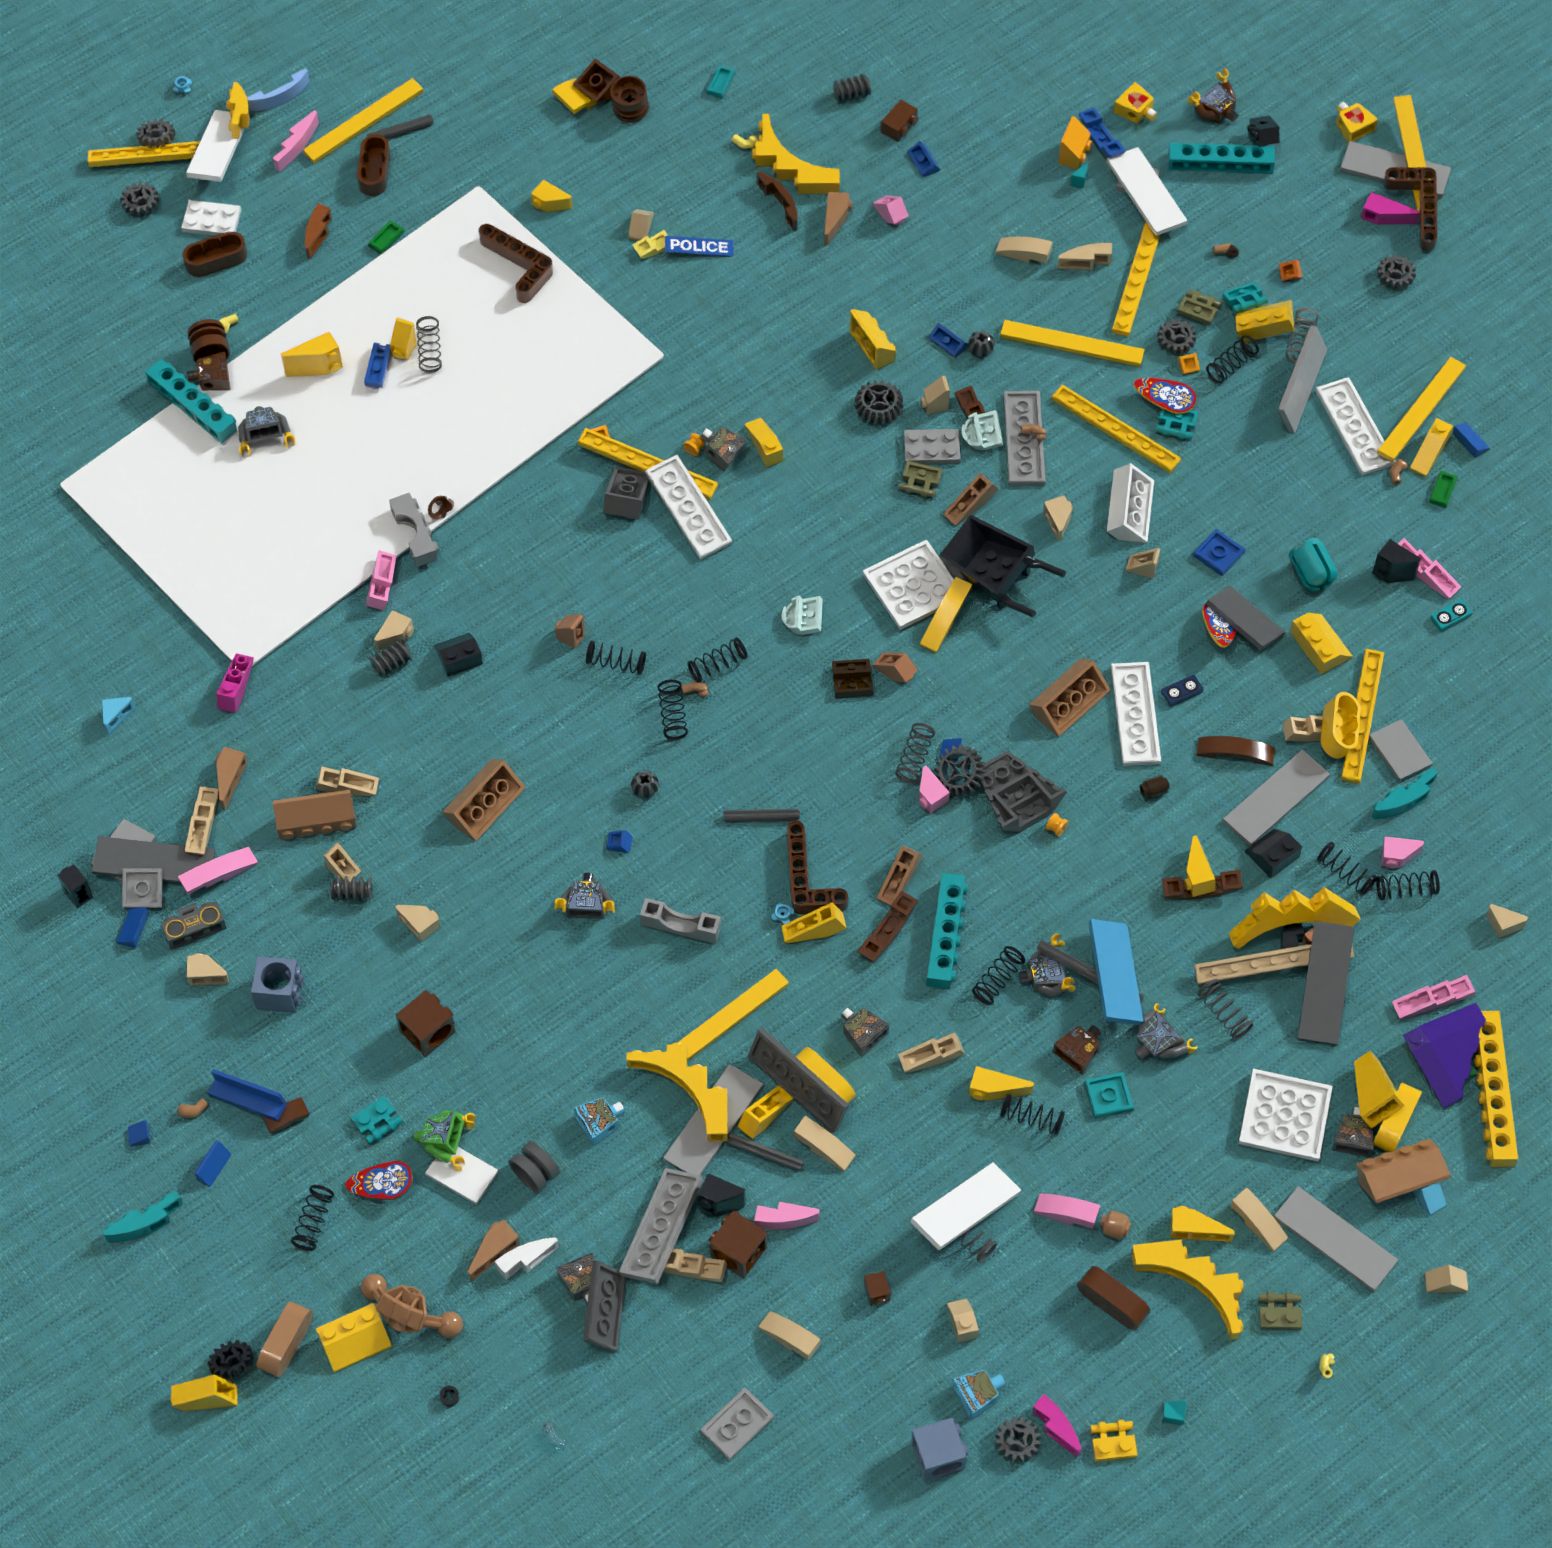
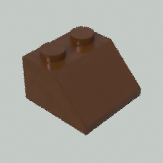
[573,59,620,103]

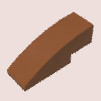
[305,203,332,259]

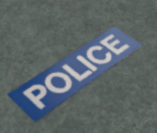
[665,236,734,256]

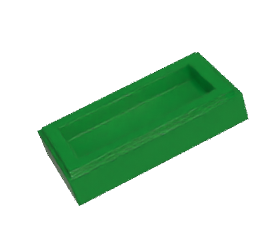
[368,220,404,254]
[1429,471,1458,508]

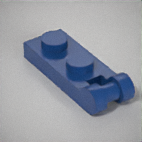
[364,343,391,388]

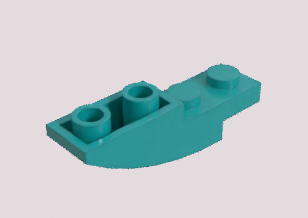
[1372,767,1438,820]
[102,1191,183,1242]

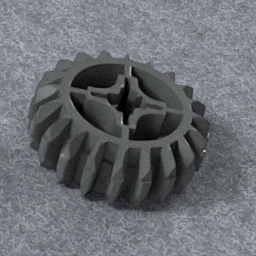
[855,379,903,426]
[934,745,986,797]

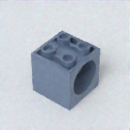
[251,956,304,1012]
[911,1418,968,1482]

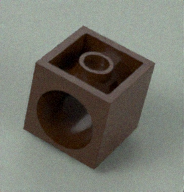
[396,990,455,1057]
[709,1211,767,1279]

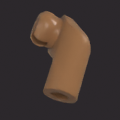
[1021,424,1047,440]
[1389,459,1407,485]
[681,682,709,697]
[177,1098,208,1118]

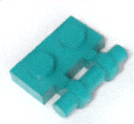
[1222,282,1268,313]
[1156,409,1199,440]
[351,1096,403,1144]

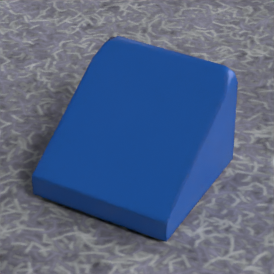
[939,738,962,761]
[606,830,632,853]
[128,1120,150,1147]

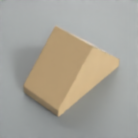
[628,209,654,241]
[1126,548,1160,579]
[323,843,361,882]
[1486,904,1528,938]
[1424,1265,1468,1293]

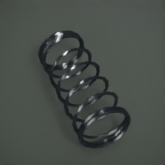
[1206,335,1259,384]
[687,637,748,683]
[586,640,646,675]
[657,679,688,740]
[1317,841,1377,896]
[1376,870,1440,901]
[972,946,1025,1005]
[1000,1093,1065,1136]
[291,1185,335,1251]

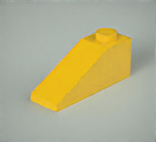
[744,418,783,467]
[1409,418,1453,477]
[1184,835,1215,897]
[781,902,847,943]
[969,1066,1034,1101]
[737,1085,794,1139]
[1170,1206,1234,1242]

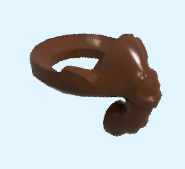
[428,495,454,519]

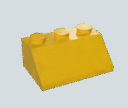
[1235,300,1295,342]
[849,309,896,370]
[1290,613,1353,674]
[316,1303,392,1373]

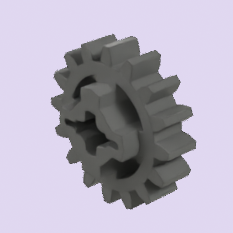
[136,119,175,148]
[120,181,159,217]
[1377,254,1416,290]
[1157,318,1197,355]
[995,1416,1041,1463]

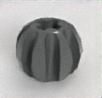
[968,331,995,358]
[631,770,659,799]

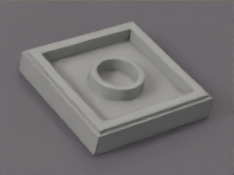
[122,868,162,908]

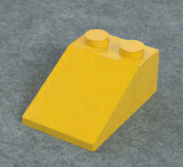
[280,331,343,377]

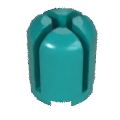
[1288,538,1338,592]

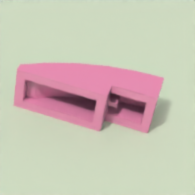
[366,550,397,610]
[1034,1193,1100,1229]
[754,1202,820,1230]

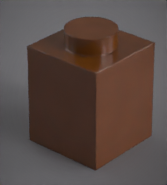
[864,1271,891,1306]

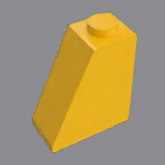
[170,1375,238,1411]

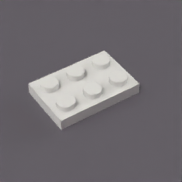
[181,200,241,236]

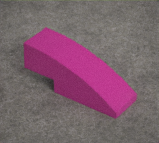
[1032,1394,1081,1458]

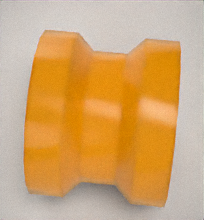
[683,433,706,456]
[1045,813,1069,837]

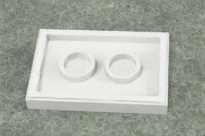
[425,1147,499,1205]

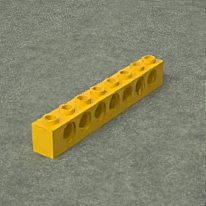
[1474,1011,1518,1167]

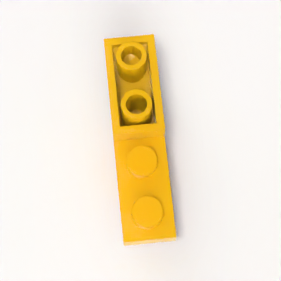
[227,82,249,138]

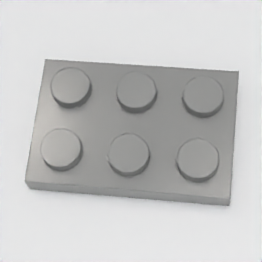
[904,429,960,464]

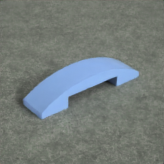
[247,68,309,111]

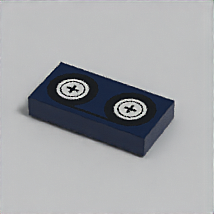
[1161,675,1204,707]

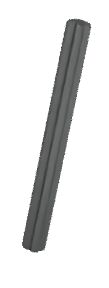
[1037,940,1144,1004]

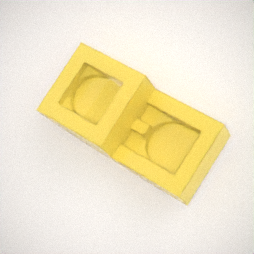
[633,230,668,259]

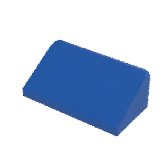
[907,140,941,177]
[928,323,968,357]
[1452,423,1490,458]
[117,907,149,948]
[195,1140,231,1187]

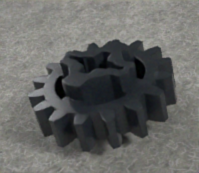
[208,1340,254,1381]

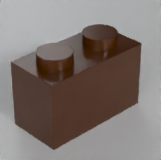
[881,99,918,142]

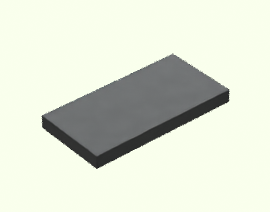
[1206,586,1285,651]
[583,1261,626,1353]

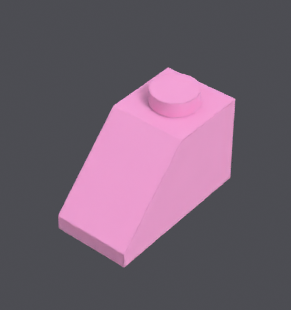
[872,195,909,225]
[919,766,950,813]
[1381,837,1424,869]

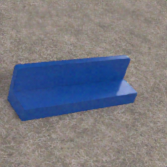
[208,1069,287,1121]

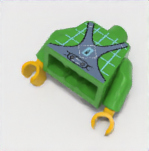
[414,1110,475,1171]

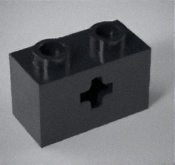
[1247,116,1280,146]
[57,864,93,909]

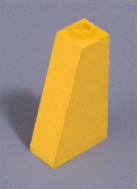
[1354,1051,1405,1129]

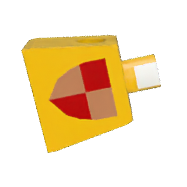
[1113,82,1157,123]
[1336,102,1378,144]

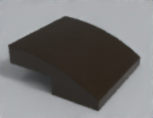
[832,659,873,698]

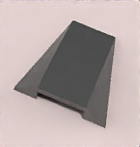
[980,751,1067,832]

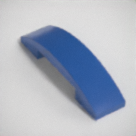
[1079,107,1126,158]

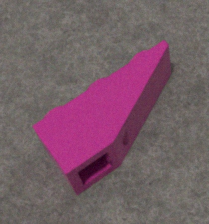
[1361,192,1420,225]
[216,653,254,713]

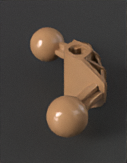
[361,1274,463,1338]

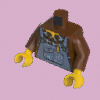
[1187,69,1239,123]

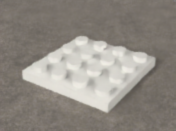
[862,540,954,630]
[1238,1069,1332,1162]

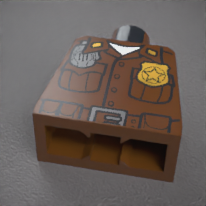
[187,352,231,391]
[1053,1025,1101,1075]

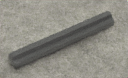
[367,114,434,139]
[724,809,800,821]
[726,1134,803,1171]

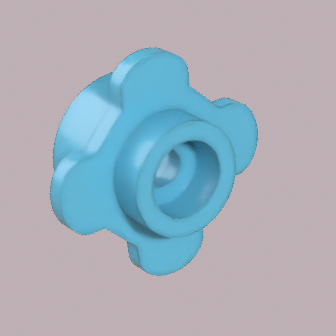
[173,77,192,93]
[772,904,794,924]

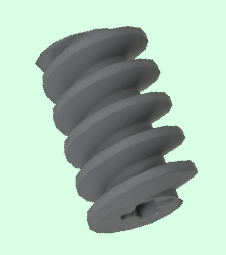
[833,74,871,102]
[369,639,412,676]
[331,875,373,902]

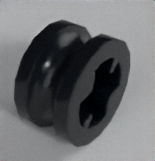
[440,1386,459,1407]

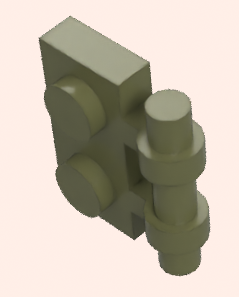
[1177,289,1222,326]
[899,461,943,498]
[1259,1292,1302,1330]

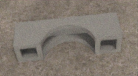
[389,492,439,567]
[640,898,721,944]

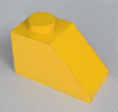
[531,180,572,212]
[390,317,417,360]

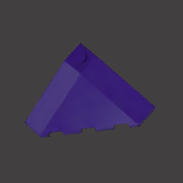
[1403,1003,1486,1109]

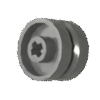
[508,1141,560,1193]

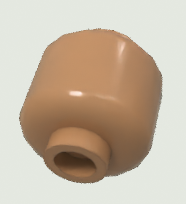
[1100,1210,1132,1240]

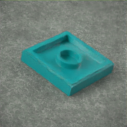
[1084,1072,1134,1119]

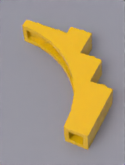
[752,114,840,194]
[1228,887,1361,949]
[626,1043,728,1142]
[1131,1240,1244,1340]

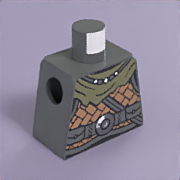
[700,427,747,472]
[841,1008,889,1057]
[1332,1107,1373,1158]
[556,1253,595,1306]

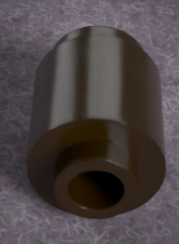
[1139,775,1170,799]

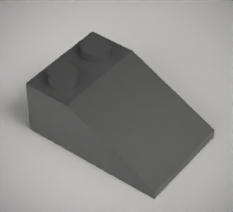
[603,466,650,519]

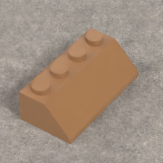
[1028,658,1111,736]
[442,759,526,841]
[273,789,356,839]
[1356,1139,1451,1203]

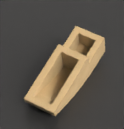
[995,237,1053,264]
[1058,243,1112,270]
[1282,715,1323,742]
[315,767,379,796]
[898,1033,965,1073]
[794,1116,856,1172]
[1231,1188,1288,1252]
[758,1311,821,1361]

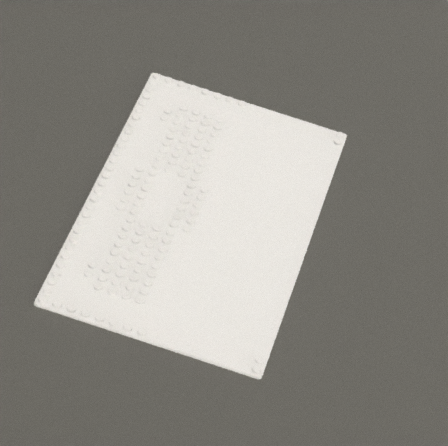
[61,186,664,666]

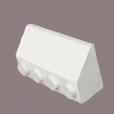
[1107,463,1154,543]

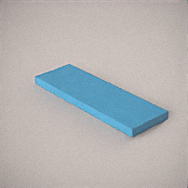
[1089,919,1144,1025]

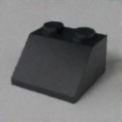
[1372,539,1421,583]
[434,633,483,677]
[1245,829,1302,879]
[698,1173,746,1217]

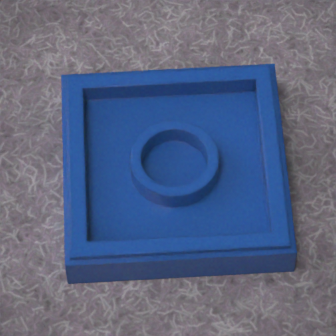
[1193,529,1245,576]

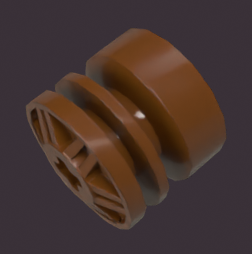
[610,75,649,123]
[187,319,230,364]

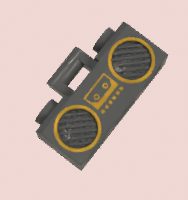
[161,902,226,950]

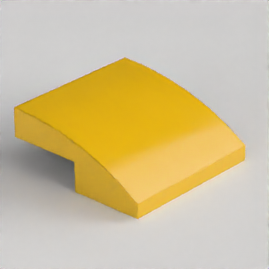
[552,78,597,114]

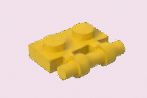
[1090,1420,1137,1462]

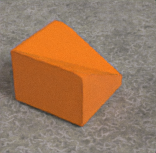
[1279,260,1302,281]

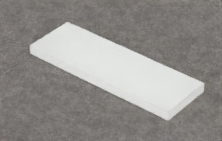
[186,110,245,182]
[1107,147,1187,236]
[1315,377,1395,476]
[645,455,732,560]
[1111,662,1161,766]
[910,1163,1021,1250]

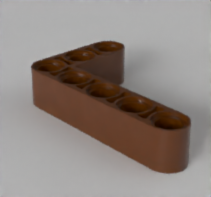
[1384,167,1437,252]
[479,224,553,303]
[787,821,848,914]

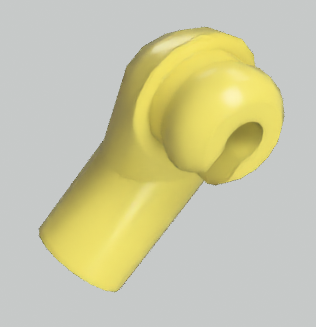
[731,134,758,149]
[220,314,239,333]
[1319,1353,1335,1378]

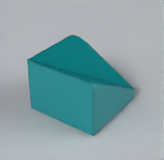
[1070,164,1088,188]
[1162,1401,1187,1425]

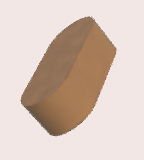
[257,1301,313,1377]

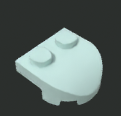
[962,410,1003,451]
[782,595,823,635]

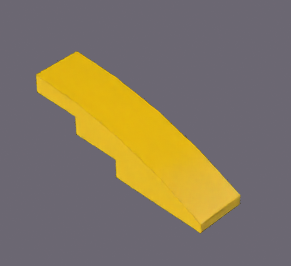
[920,577,972,653]

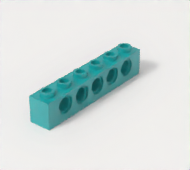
[1168,142,1275,174]
[145,359,237,444]
[926,873,968,989]

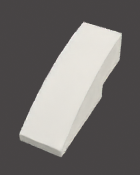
[494,1237,559,1280]

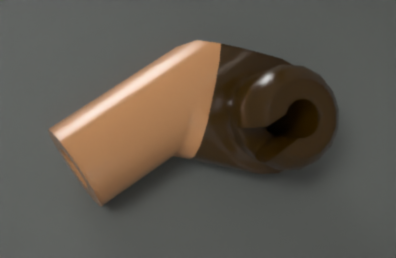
[1213,243,1239,258]

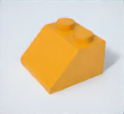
[1058,116,1092,170]

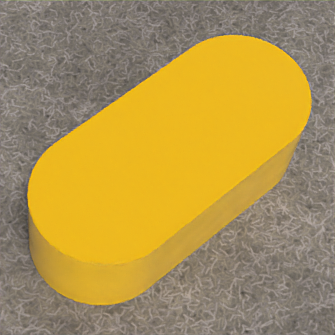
[1321,692,1361,759]
[795,1047,856,1104]
[1373,1083,1422,1152]

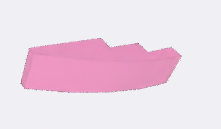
[273,110,319,172]
[1398,538,1461,599]
[178,847,258,895]
[1392,975,1476,1020]

